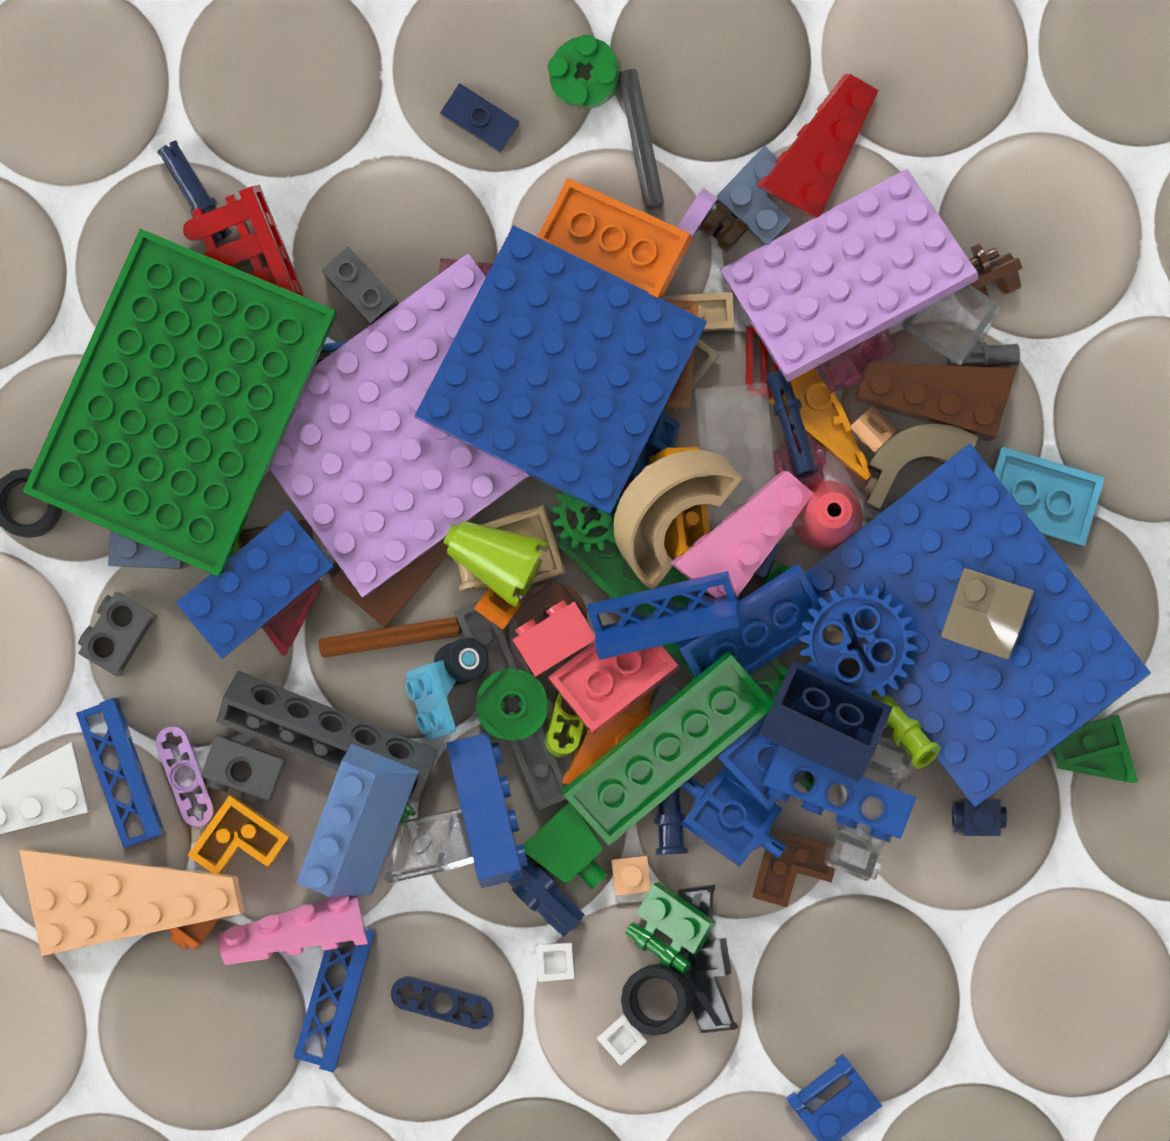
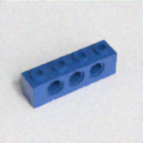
[762,744,916,843]

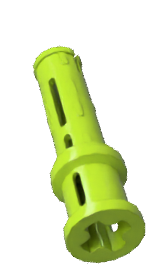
[862,689,941,769]

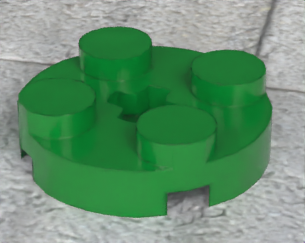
[548,35,621,109]
[476,669,548,741]

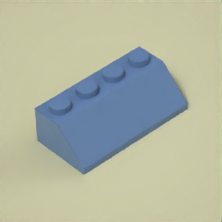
[296,744,419,897]

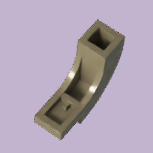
[862,424,979,511]

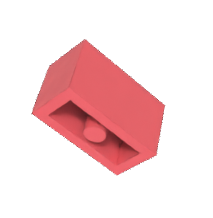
[513,600,596,677]

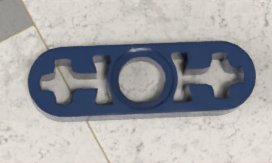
[391,976,494,1029]

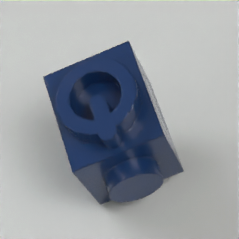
[952,798,1007,836]

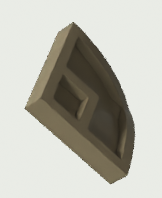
[941,568,1035,660]

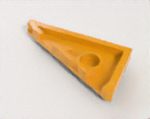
[768,364,871,482]

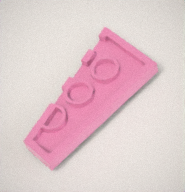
[670,470,814,599]
[218,896,368,965]

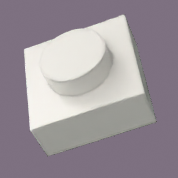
[536,942,575,982]
[597,1014,648,1066]

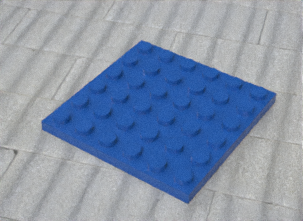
[414,225,707,515]

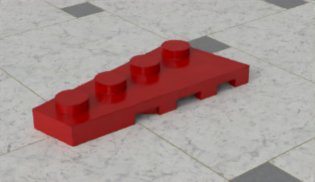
[756,74,879,218]

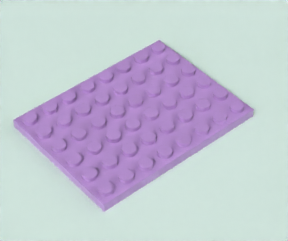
[269,254,530,598]

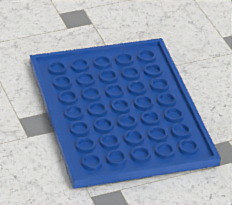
[805,443,1152,807]

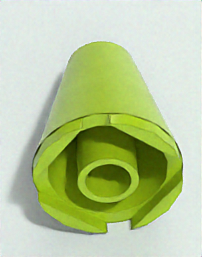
[444,521,549,608]

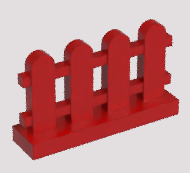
[183,185,306,298]

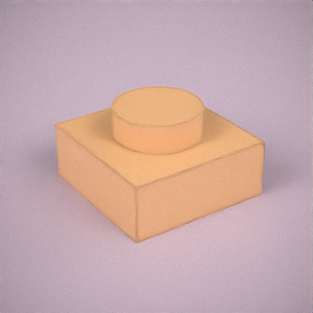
[850,405,897,453]
[611,855,651,896]

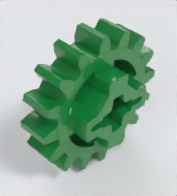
[551,493,620,552]

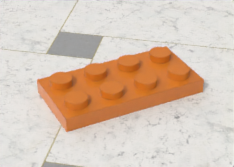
[537,178,693,299]

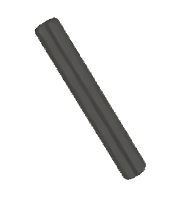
[619,69,664,209]

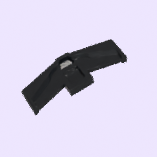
[678,884,739,1033]

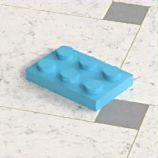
[993,447,1105,547]

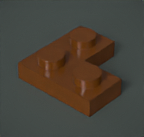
[752,828,841,907]

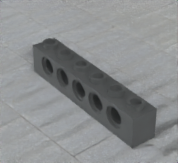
[216,670,438,802]

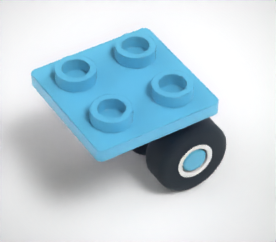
[405,638,489,741]

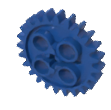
[799,583,918,697]

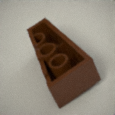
[854,362,1016,441]

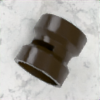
[699,203,749,253]

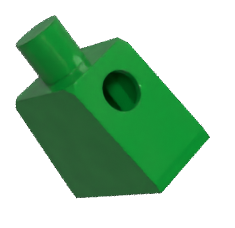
[523,802,608,889]

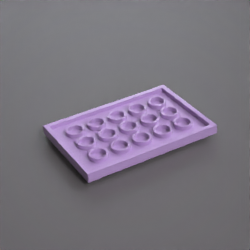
[720,169,978,382]

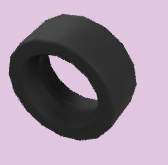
[0,468,62,538]
[621,963,694,1036]

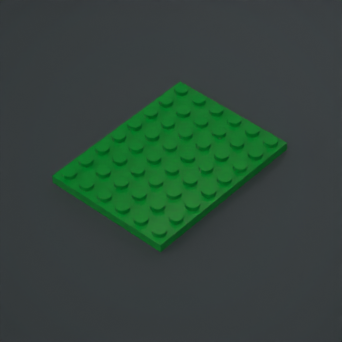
[22,228,338,577]

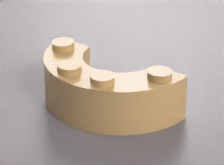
[614,450,742,589]

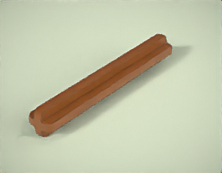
[319,617,461,658]

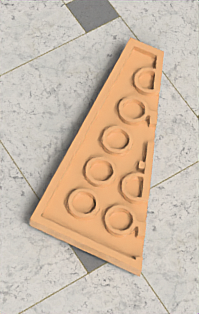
[19,848,245,956]

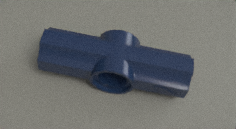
[508,857,585,937]

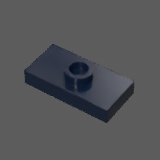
[440,83,519,153]

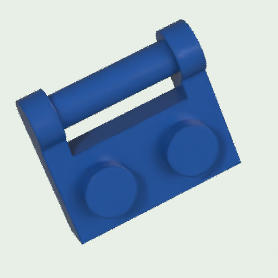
[786,1054,882,1141]

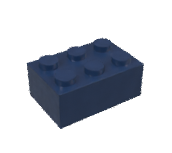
[758,661,893,782]

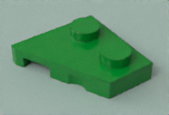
[1052,715,1138,783]

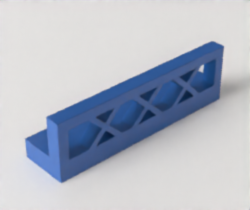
[587,571,740,660]
[76,698,166,848]
[294,926,376,1072]

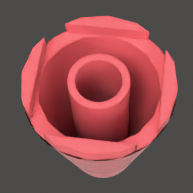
[792,480,863,552]

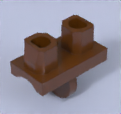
[958,244,1023,308]

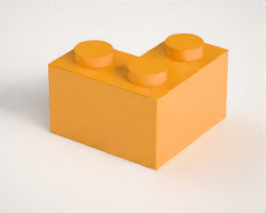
[187,795,292,874]

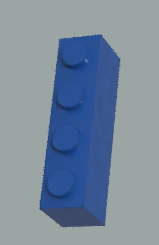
[446,732,528,888]

